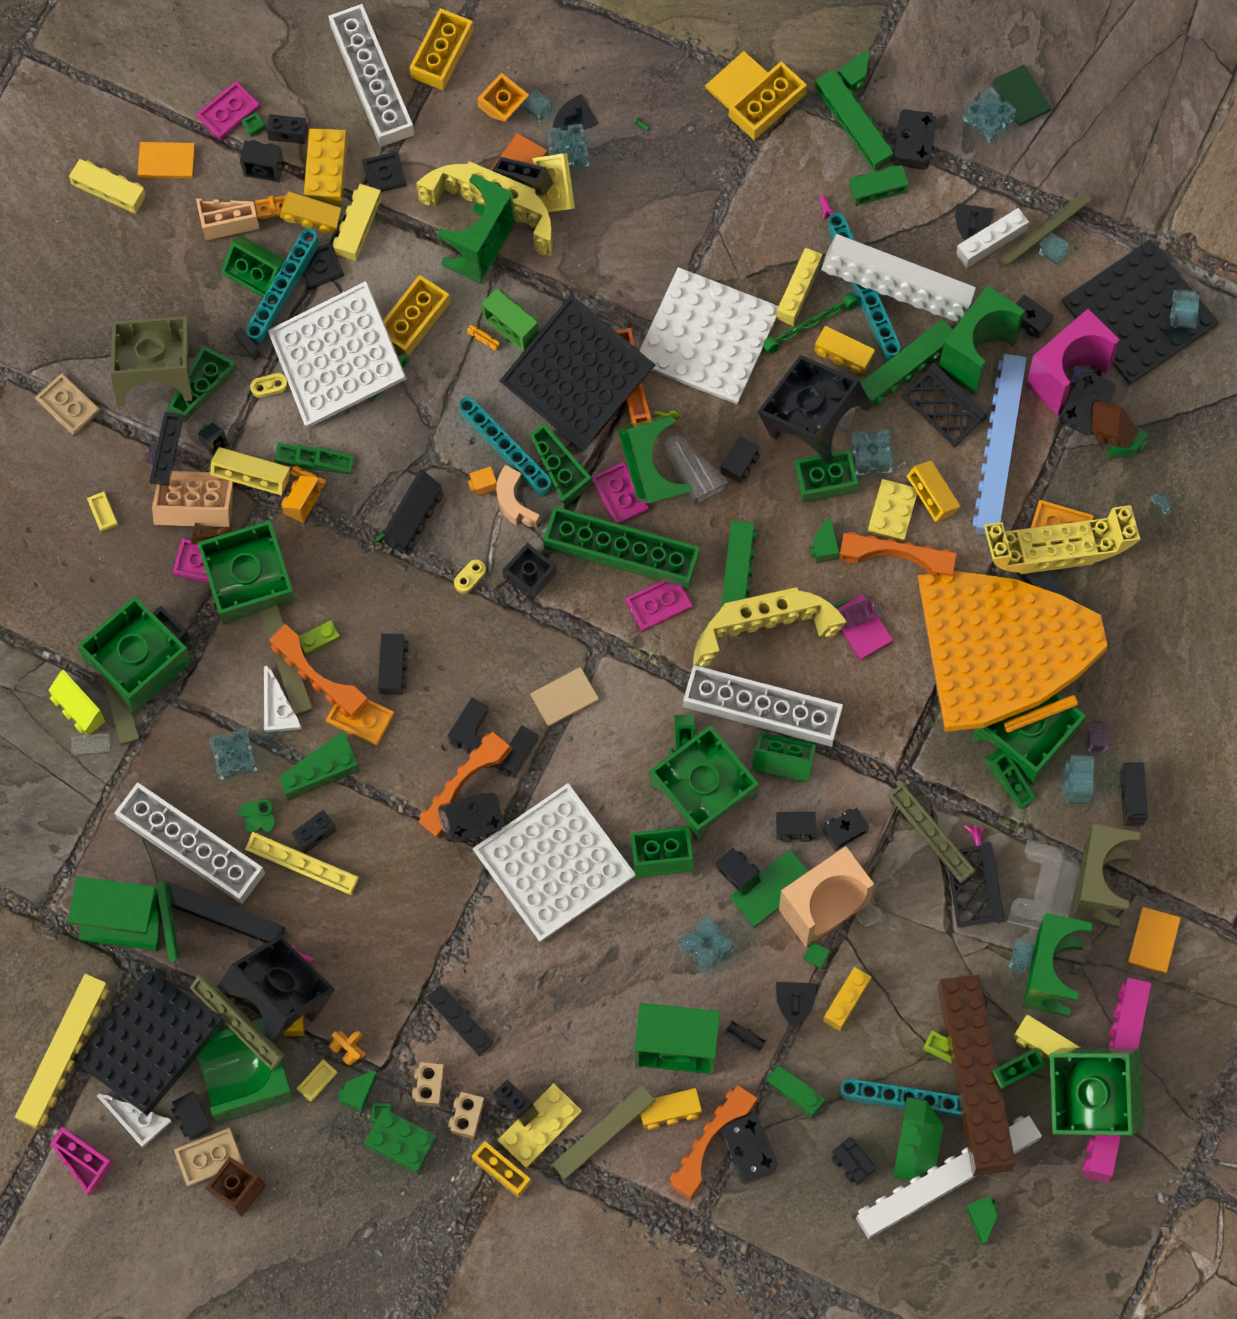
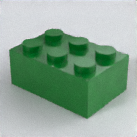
[794,450,858,503]
[630,826,694,878]
[364,1108,437,1175]

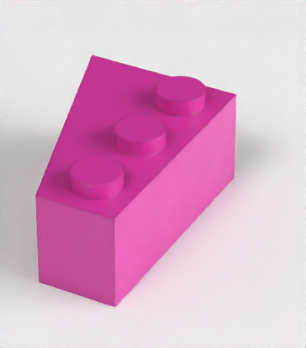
[50,1127,115,1195]

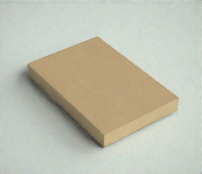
[35,373,101,436]
[530,667,599,728]
[174,1127,244,1187]

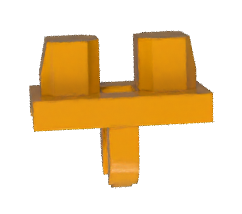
[255,195,286,220]
[329,1031,367,1065]

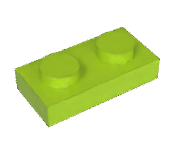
[299,620,340,655]
[923,1030,952,1064]

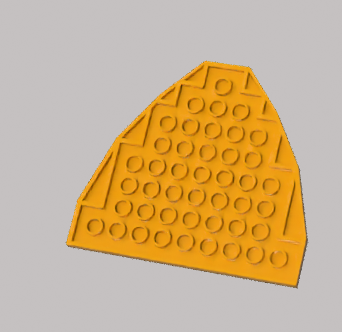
[918,571,1108,732]

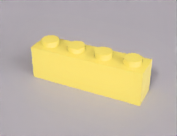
[69,159,146,214]
[333,184,382,261]
[776,248,822,326]
[210,447,290,495]
[1013,1015,1081,1064]

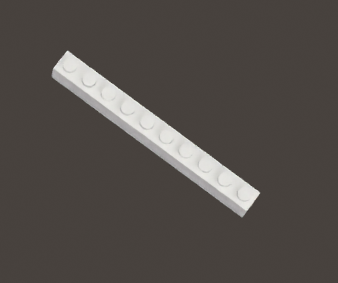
[856,1116,1042,1240]

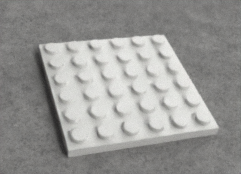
[640,267,779,405]
[268,281,407,428]
[473,783,635,943]

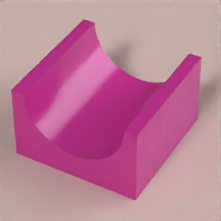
[1026,309,1120,416]

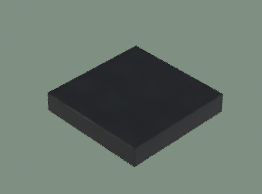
[362,151,407,192]
[297,243,344,290]

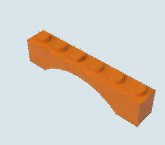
[616,328,651,424]
[839,532,957,576]
[269,624,369,720]
[418,731,513,838]
[669,1085,757,1200]

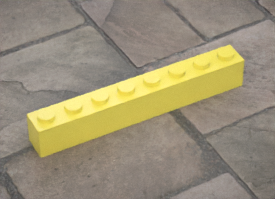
[15,974,110,1130]

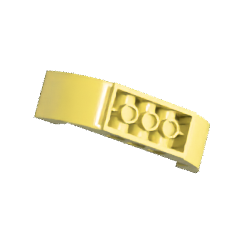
[416,161,552,256]
[984,505,1140,574]
[693,587,846,667]

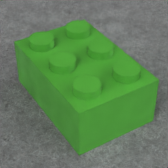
[481,288,539,352]

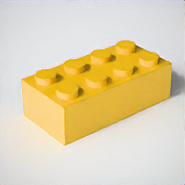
[409,8,474,91]
[729,61,807,140]
[304,129,348,206]
[383,274,451,357]

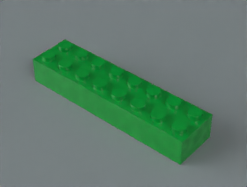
[543,506,700,589]

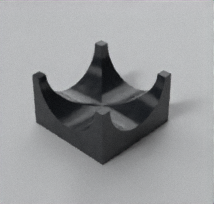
[758,355,872,463]
[217,935,335,1044]

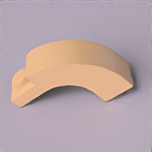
[496,465,540,528]

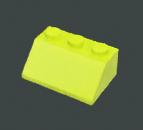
[49,670,106,736]

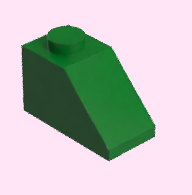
[838,50,869,92]
[1106,427,1148,460]
[809,518,839,564]
[674,714,695,750]
[337,1071,377,1113]
[966,1196,999,1246]

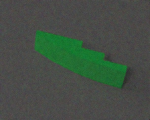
[274,442,354,474]

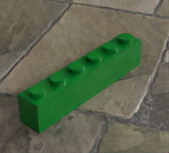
[815,70,894,171]
[861,319,953,408]
[721,521,757,637]

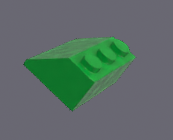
[221,236,285,297]
[751,732,817,782]

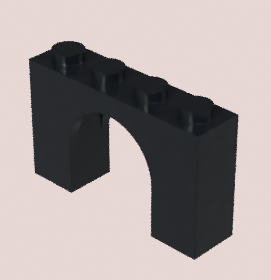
[448,697,539,778]

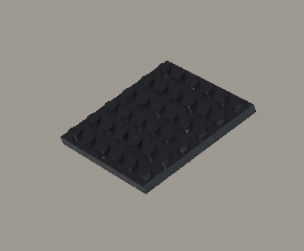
[1061,240,1219,385]
[499,295,655,452]
[73,969,225,1116]

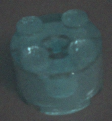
[1170,290,1200,329]

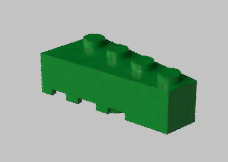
[167,346,236,423]
[530,423,594,507]
[278,731,359,800]

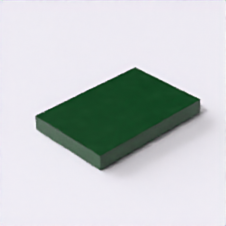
[992,64,1051,126]

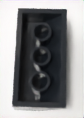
[384,469,443,555]

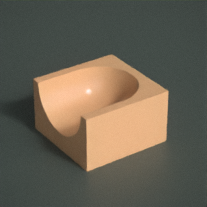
[779,846,874,947]

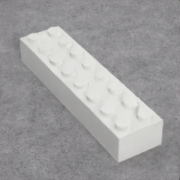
[328,4,414,147]
[821,234,976,323]
[683,665,843,747]
[114,782,265,904]

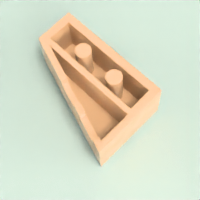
[196,198,259,241]

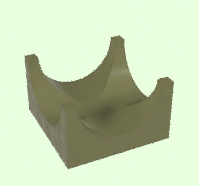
[110,316,193,406]
[1072,824,1140,928]

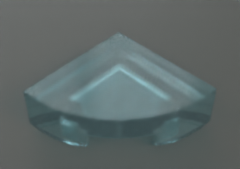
[1151,493,1173,516]

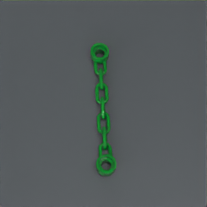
[764,293,860,354]

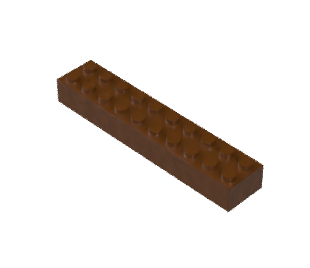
[938,975,1016,1176]

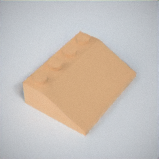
[152,471,234,527]

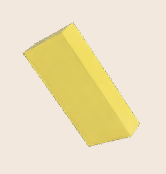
[87,491,119,533]
[296,1059,338,1103]

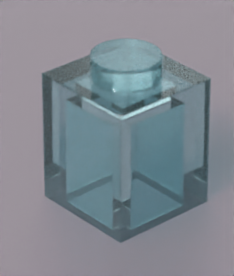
[523,89,552,122]
[1039,233,1069,265]
[1008,940,1034,973]

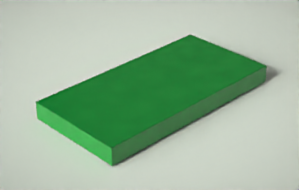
[729,850,809,928]
[156,880,180,962]

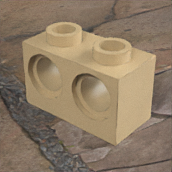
[412,1062,445,1107]
[448,1092,485,1140]

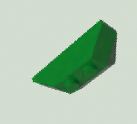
[893,1097,943,1180]

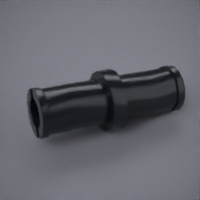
[726,1020,767,1051]

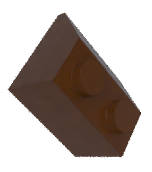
[1091,401,1139,449]
[205,1157,266,1217]

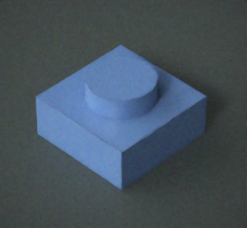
[1070,366,1093,389]

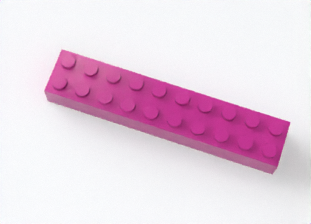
[1082,978,1151,1183]

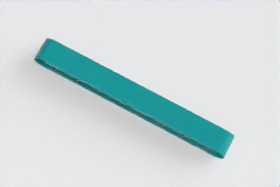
[828,212,901,362]

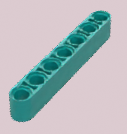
[246,228,319,344]
[459,397,552,497]
[840,1079,962,1119]

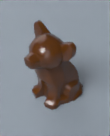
[191,523,231,545]

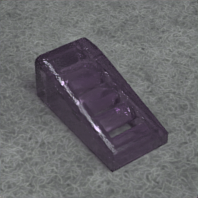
[839,597,882,629]

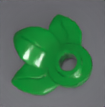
[238,799,275,833]

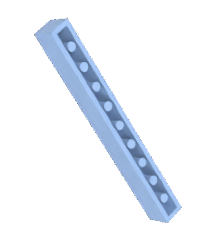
[972,354,1027,535]

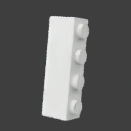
[956,208,1029,269]

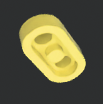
[250,373,288,398]
[454,560,486,594]

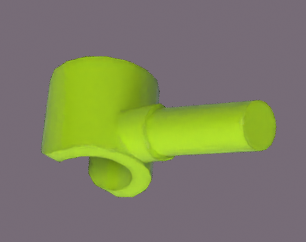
[654,411,681,425]

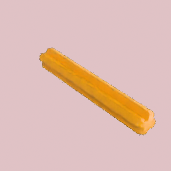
[1004,695,1078,732]

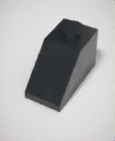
[197,422,228,456]

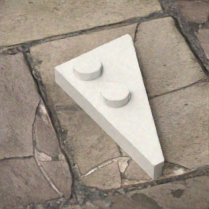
[264,666,302,733]
[97,1093,172,1148]

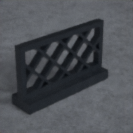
[902,363,987,448]
[948,842,1005,928]

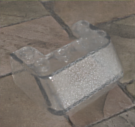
[1007,840,1081,929]

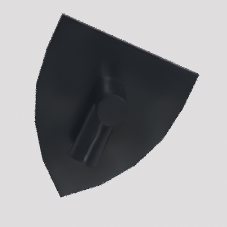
[553,94,598,132]
[956,203,994,240]
[776,982,816,1028]

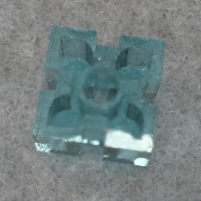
[963,87,1016,143]
[546,124,589,168]
[851,429,894,475]
[209,728,258,780]
[1062,755,1094,805]
[679,915,735,975]

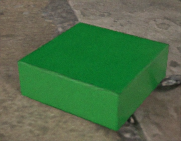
[241,112,266,137]
[803,942,830,969]
[370,1102,392,1123]

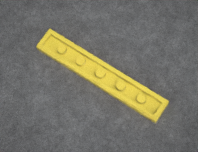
[245,832,359,895]

